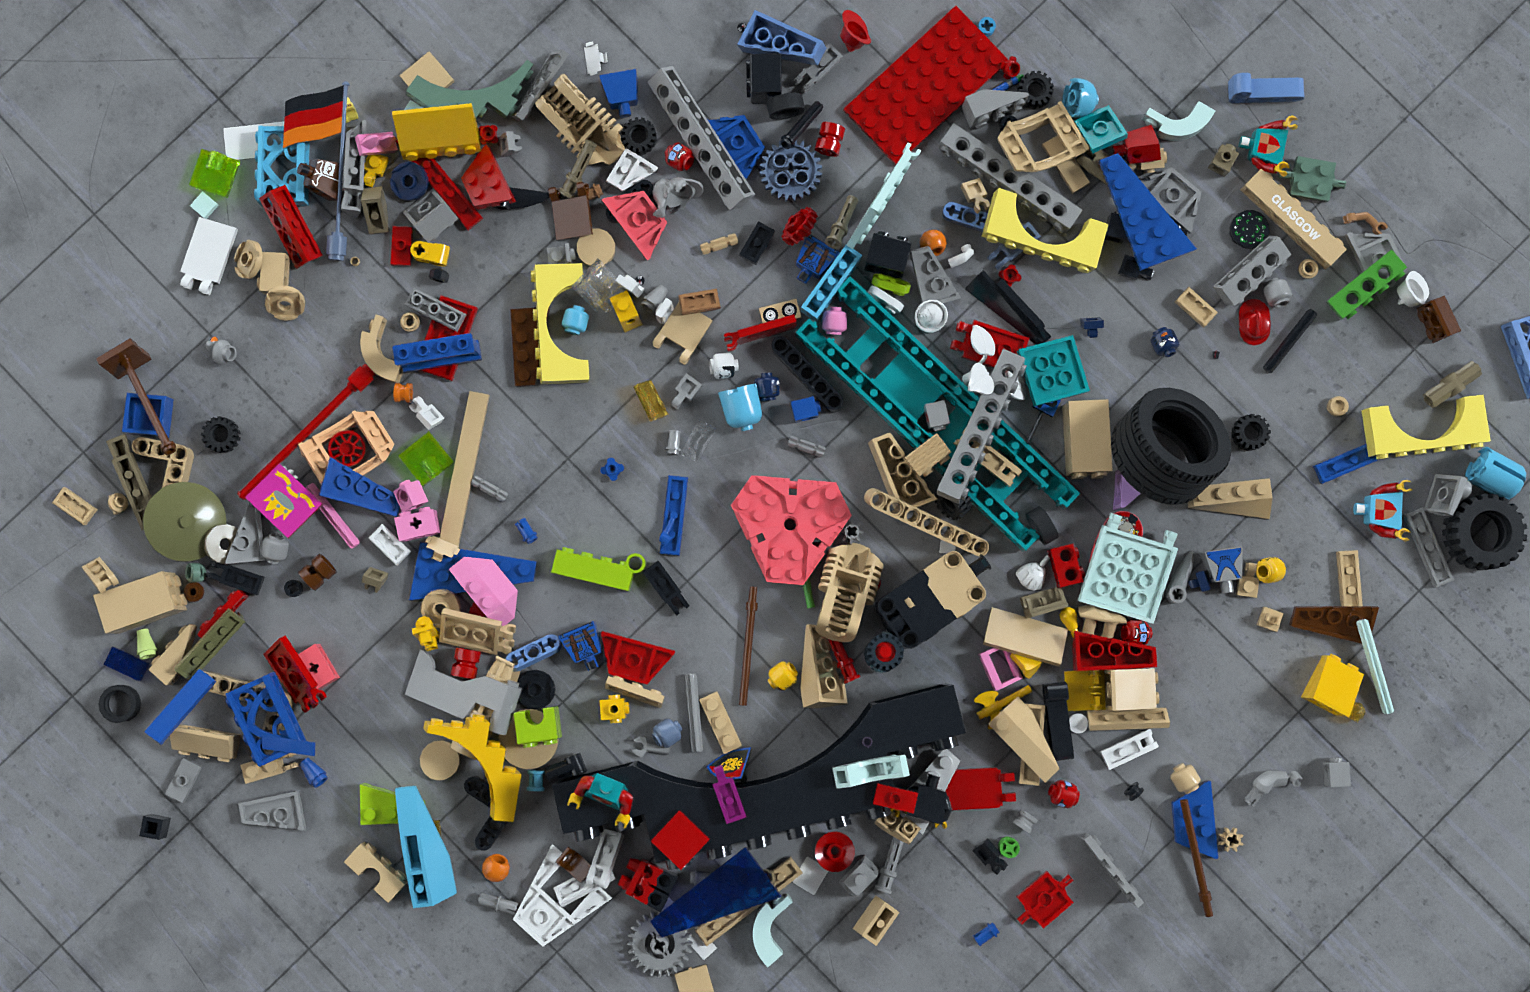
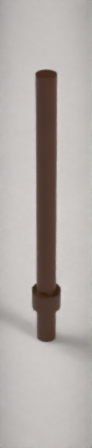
[739,586,758,706]
[1180,799,1213,917]

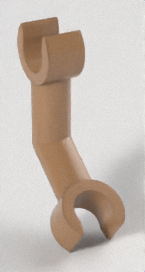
[1343,212,1388,235]

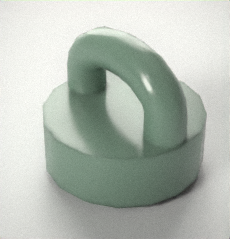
[185,563,206,582]

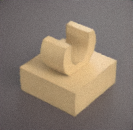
[1257,607,1284,632]

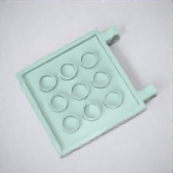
[846,143,921,249]
[1078,513,1178,624]

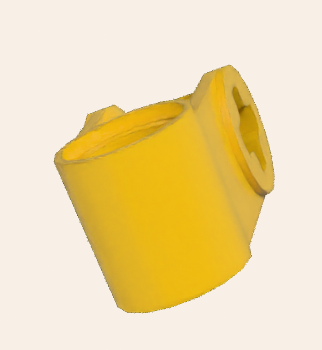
[411,241,450,267]

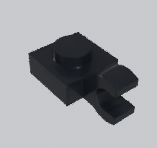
[1118,254,1155,280]

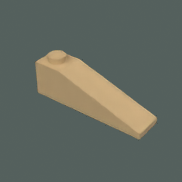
[800,624,848,708]
[989,697,1060,783]

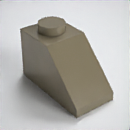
[361,186,389,234]

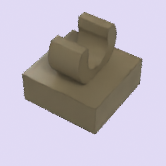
[362,567,388,593]

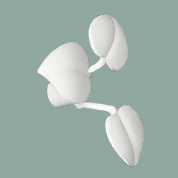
[962,325,1026,401]

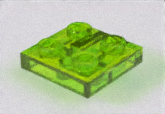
[189,149,240,198]
[398,431,454,487]

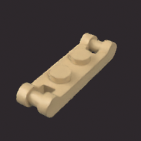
[953,428,1022,487]

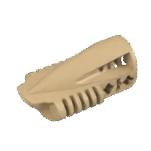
[535,74,625,166]
[816,542,884,642]

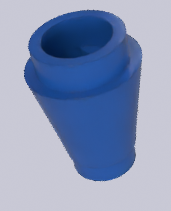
[299,758,328,788]

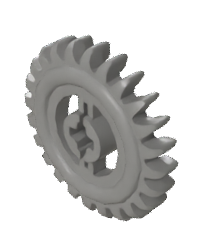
[627,911,693,978]

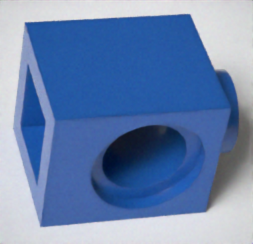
[791,396,821,423]

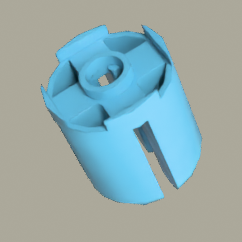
[1465,447,1527,499]

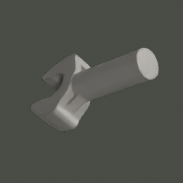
[632,736,670,757]

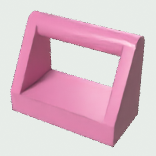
[978,648,1023,691]

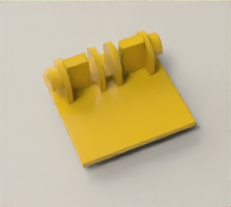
[1064,670,1106,711]

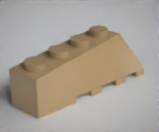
[1188,478,1273,519]

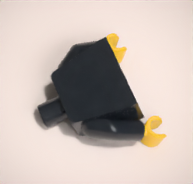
[890,774,952,829]

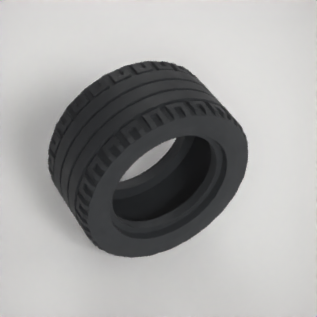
[1111,387,1231,505]

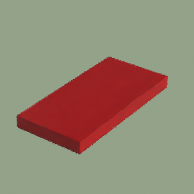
[420,295,478,381]

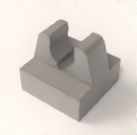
[499,131,522,156]

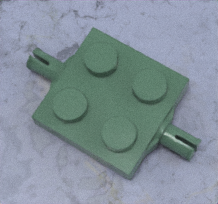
[1278,156,1346,202]

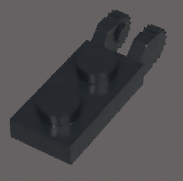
[643,560,690,616]
[206,561,265,595]

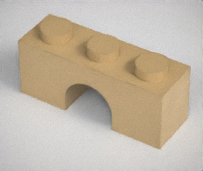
[344,842,408,903]

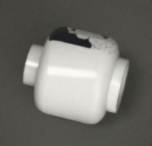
[709,353,739,379]

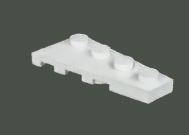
[900,749,961,835]

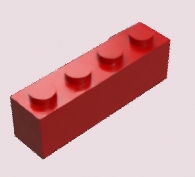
[1072,631,1157,671]

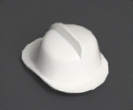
[1397,271,1429,307]

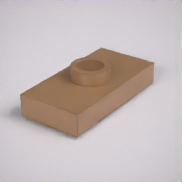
[678,289,720,315]

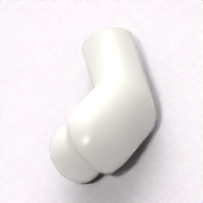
[948,244,974,268]

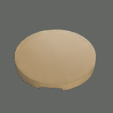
[499,709,559,769]

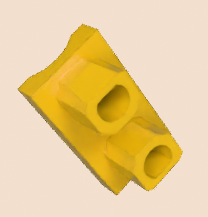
[412,616,440,651]

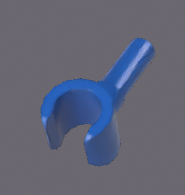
[659,517,675,546]

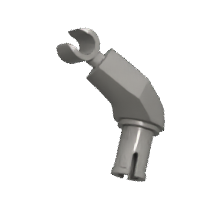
[1244,770,1303,807]

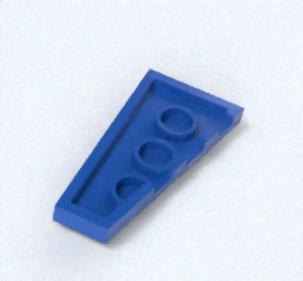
[319,457,400,517]

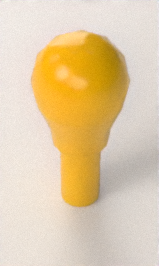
[1059,607,1079,638]

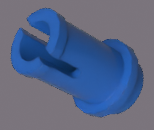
[515,518,538,544]
[973,922,1000,946]

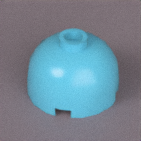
[1062,78,1099,118]

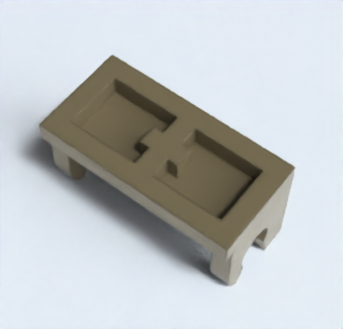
[1020,587,1069,619]

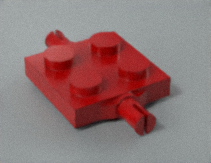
[1016,870,1074,929]

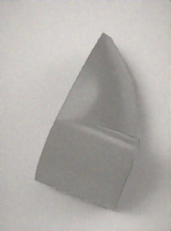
[1165,551,1195,604]

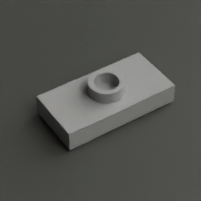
[165,758,203,803]

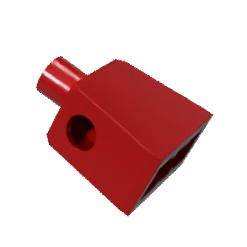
[1112,125,1161,164]

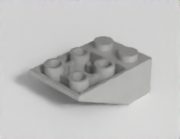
[961,89,1029,129]

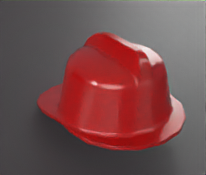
[840,10,871,52]
[1239,299,1271,345]

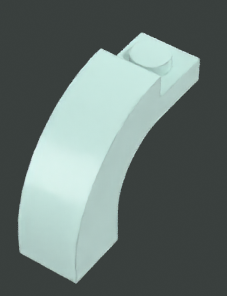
[1142,101,1215,141]
[833,755,909,788]
[753,894,792,967]

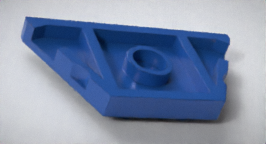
[707,115,765,179]
[1171,781,1218,859]

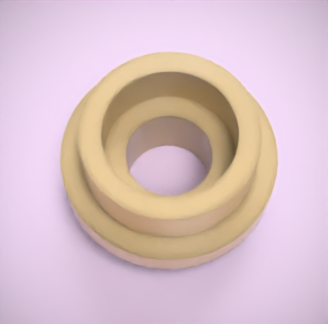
[1298,259,1319,279]
[400,312,420,332]

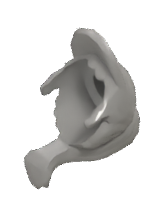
[652,177,704,218]

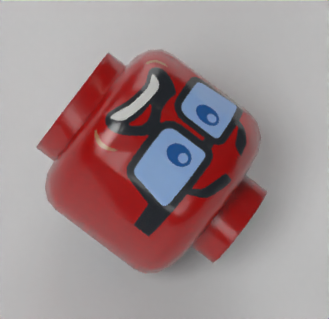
[665,142,694,172]
[1121,620,1153,645]
[1048,780,1080,809]

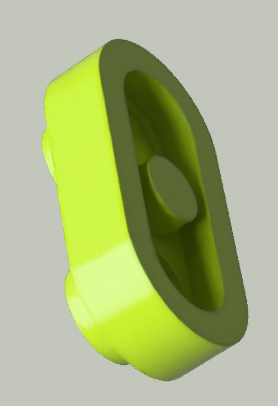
[871,274,911,296]

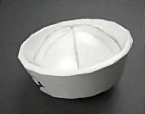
[914,300,948,333]

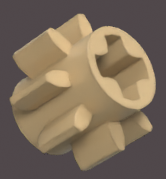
[1218,827,1244,852]

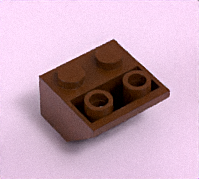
[1416,295,1461,343]

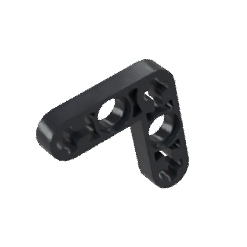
[464,776,508,851]

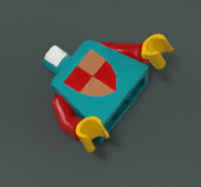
[1239,116,1298,177]
[567,773,633,829]

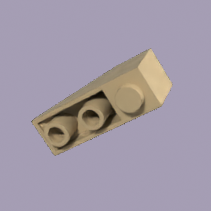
[149,624,197,685]

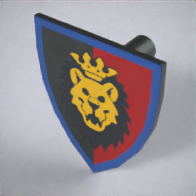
[706,747,752,782]

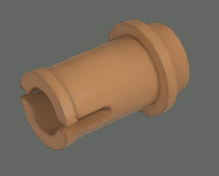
[577,183,604,200]

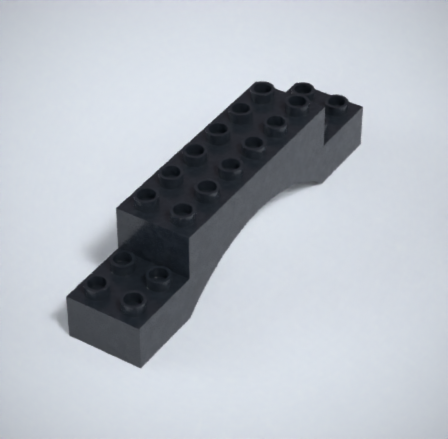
[552,683,966,870]

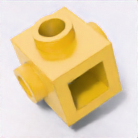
[600,694,630,723]

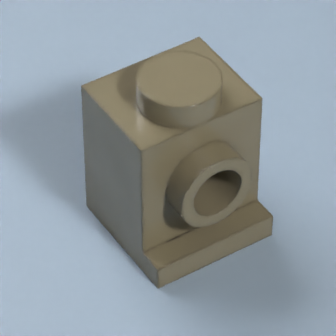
[1208,144,1239,177]

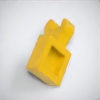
[364,154,389,188]

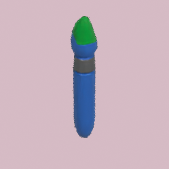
[992,75,1024,91]

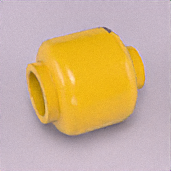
[1256,557,1286,584]
[768,661,798,691]

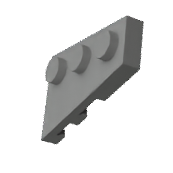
[238,791,306,831]

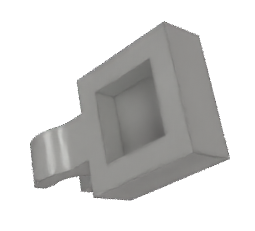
[671,373,702,410]

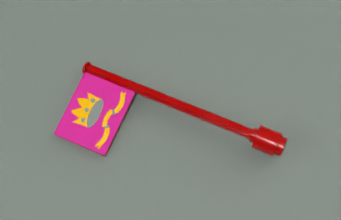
[237,364,376,539]

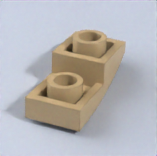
[874,811,921,844]

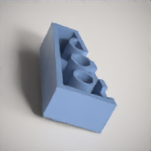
[737,10,827,66]

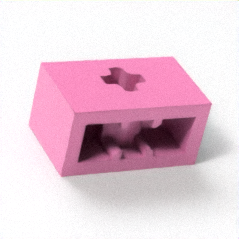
[394,507,441,542]

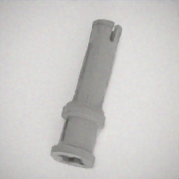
[874,837,904,894]

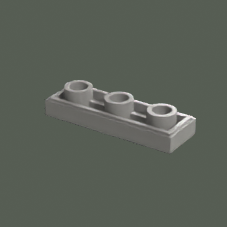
[405,288,466,332]

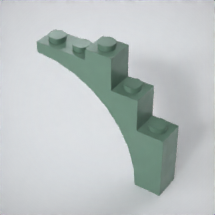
[406,60,533,119]

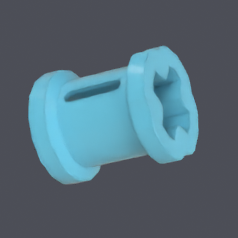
[526,770,545,791]

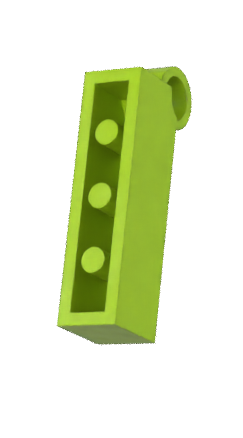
[551,547,646,592]

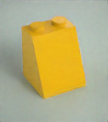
[1301,654,1364,717]

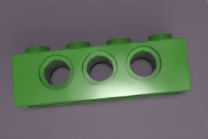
[1326,249,1407,320]

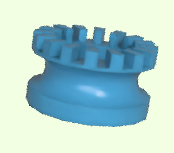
[978,17,996,37]

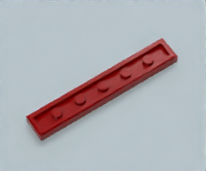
[395,139,483,231]

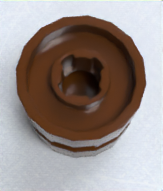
[298,553,337,591]

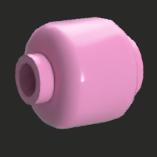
[822,307,848,335]

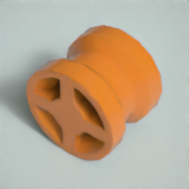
[393,383,413,403]

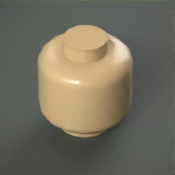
[1170,763,1201,794]

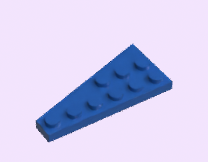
[1099,153,1197,271]
[409,542,537,601]

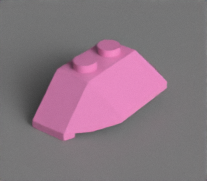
[449,557,518,626]

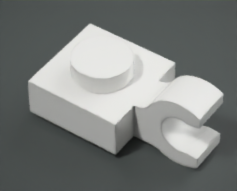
[409,396,444,430]

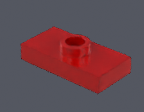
[390,226,413,266]
[873,783,918,814]

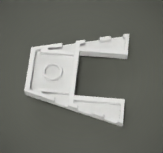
[513,844,612,946]

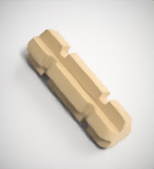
[700,233,738,255]

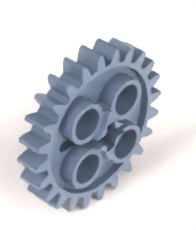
[760,140,822,202]

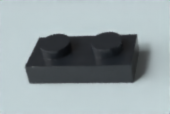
[739,221,775,265]

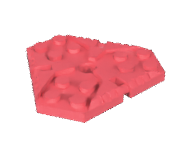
[731,475,852,585]

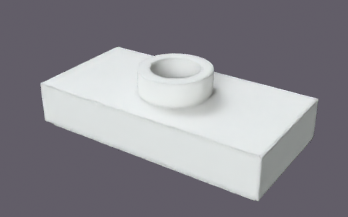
[655,298,674,325]
[369,524,411,566]

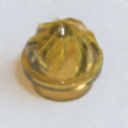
[1349,702,1365,723]

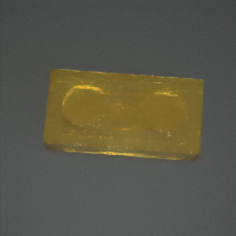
[633,380,668,422]

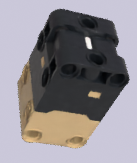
[874,551,991,649]

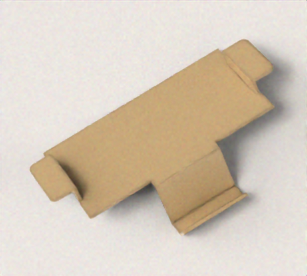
[425,536,460,562]

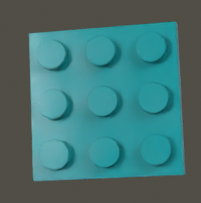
[1017,335,1090,407]

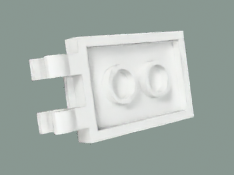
[180,217,238,295]

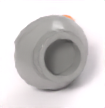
[205,337,237,365]

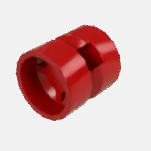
[814,122,845,157]
[451,647,481,679]

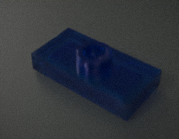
[103,646,150,681]

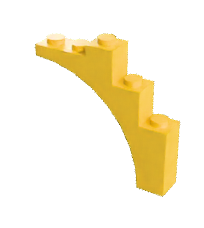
[423,714,522,822]

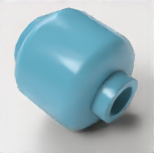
[561,305,589,336]

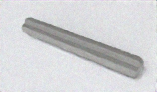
[685,673,703,753]

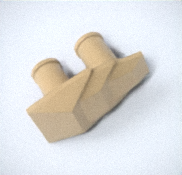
[1078,605,1127,639]

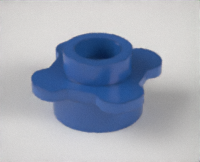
[600,458,624,481]

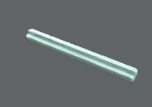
[1356,619,1394,714]

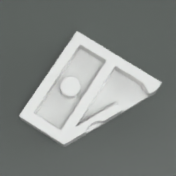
[606,148,658,192]

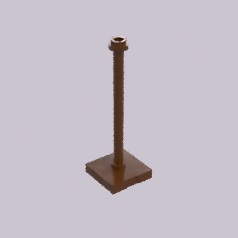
[96,338,176,455]

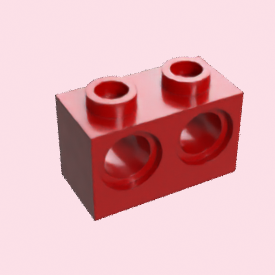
[1047,544,1085,588]

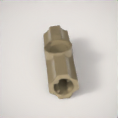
[1423,361,1482,408]

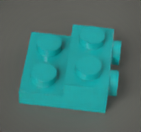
[1074,105,1128,154]

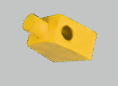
[609,290,642,333]

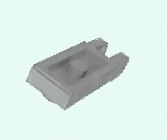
[793,43,843,94]

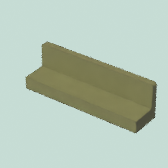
[174,608,245,680]

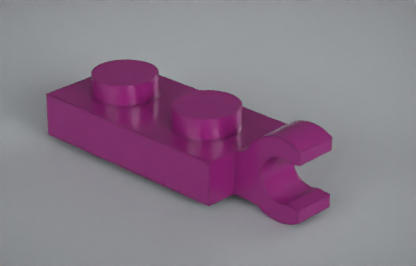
[713,765,746,824]

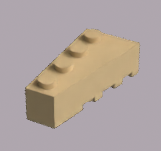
[868,433,937,509]

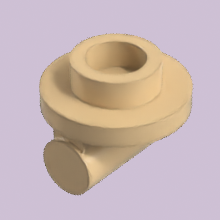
[108,493,128,515]

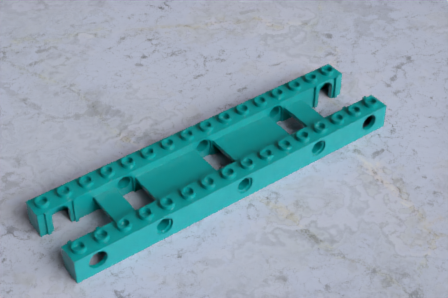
[795,276,1080,552]

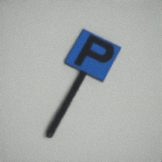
[1026,400,1061,444]

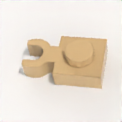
[961,178,990,214]

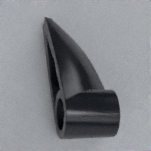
[493,187,550,210]

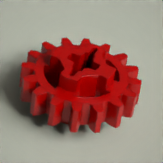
[781,207,818,246]

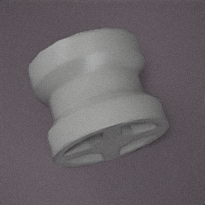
[1013,809,1038,834]

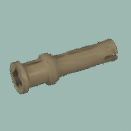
[559,140,597,198]
[825,195,858,249]

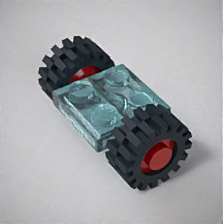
[864,631,904,674]

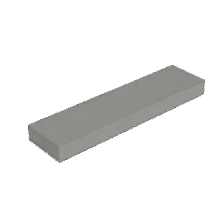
[1403,507,1454,588]

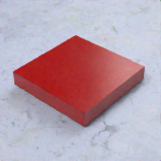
[651,810,710,870]

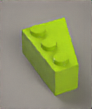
[360,783,425,825]

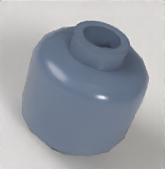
[652,718,682,748]

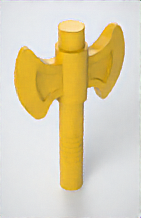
[974,685,1032,729]

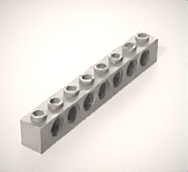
[647,66,755,210]
[938,123,1082,233]
[937,349,1027,504]

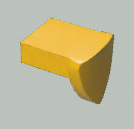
[1010,653,1042,679]

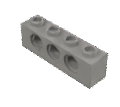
[1213,236,1292,306]

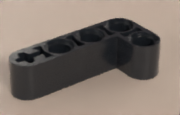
[1042,681,1074,761]

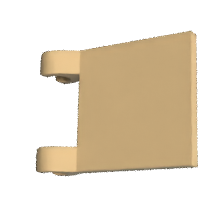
[653,302,713,365]

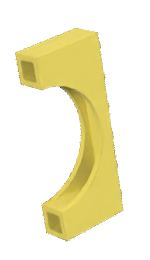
[981,188,1108,273]
[530,263,589,384]
[1361,395,1491,460]

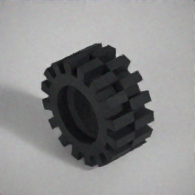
[1017,71,1054,109]
[621,117,657,155]
[1232,414,1271,451]
[201,416,241,453]
[935,492,972,521]

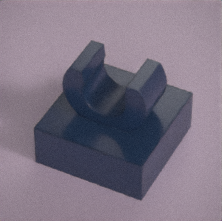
[1080,317,1104,338]
[1188,570,1211,592]

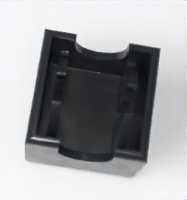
[746,53,782,104]
[864,231,912,279]

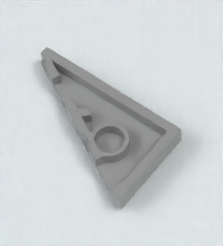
[225,502,265,565]

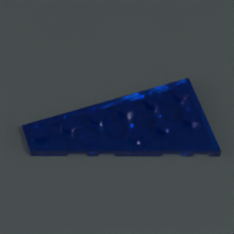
[650,847,782,938]

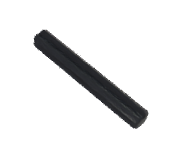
[1263,309,1317,373]

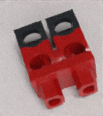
[617,857,679,913]

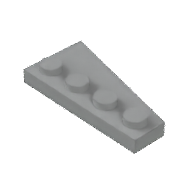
[1081,833,1144,908]

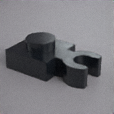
[972,838,1008,875]

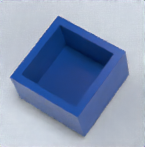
[122,393,174,438]

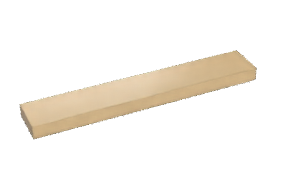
[695,856,803,946]

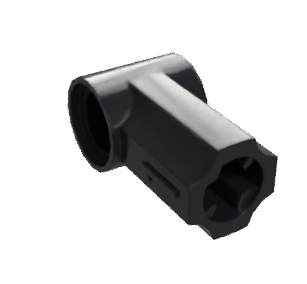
[544,753,587,784]

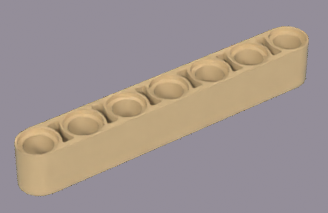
[864,488,989,557]

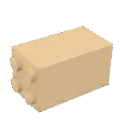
[1062,399,1113,479]
[93,571,187,634]

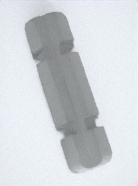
[788,436,826,457]
[471,476,508,502]

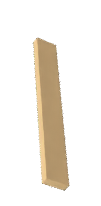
[439,391,490,547]

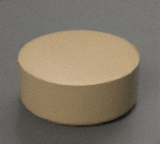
[1327,396,1349,417]

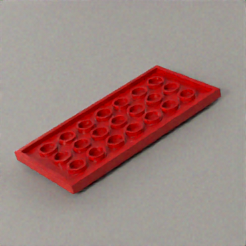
[843,6,1008,165]

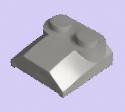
[1424,474,1472,517]

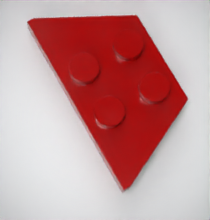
[461,144,516,210]
[601,631,675,684]

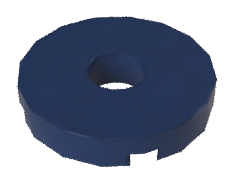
[390,162,429,201]

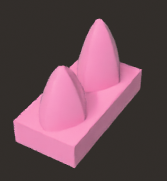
[355,132,398,156]

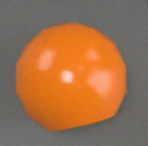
[919,229,947,256]
[482,854,510,882]

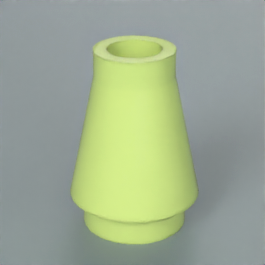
[136,629,157,660]

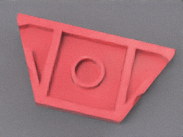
[602,191,667,260]

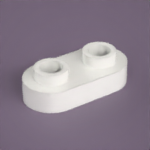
[868,285,904,314]

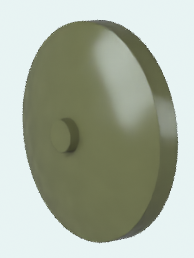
[143,482,226,561]

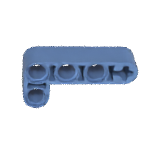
[1228,73,1305,103]

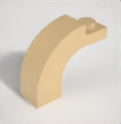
[360,315,403,383]

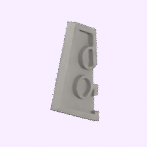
[910,246,961,303]

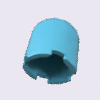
[718,383,762,431]

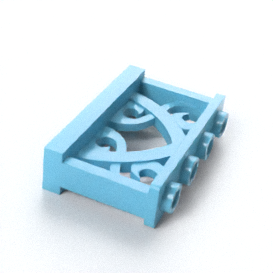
[254,126,310,206]

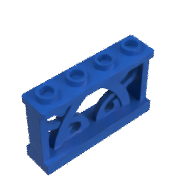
[392,333,482,373]
[226,672,306,767]

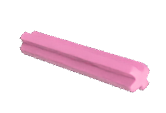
[306,483,360,549]

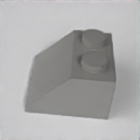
[403,188,458,243]

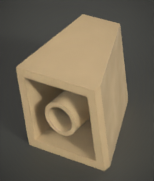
[1104,668,1159,711]

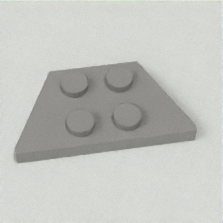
[1141,167,1202,234]
[1344,232,1407,302]

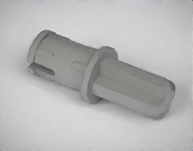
[478,893,519,915]

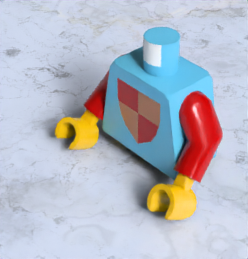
[1353,480,1412,542]

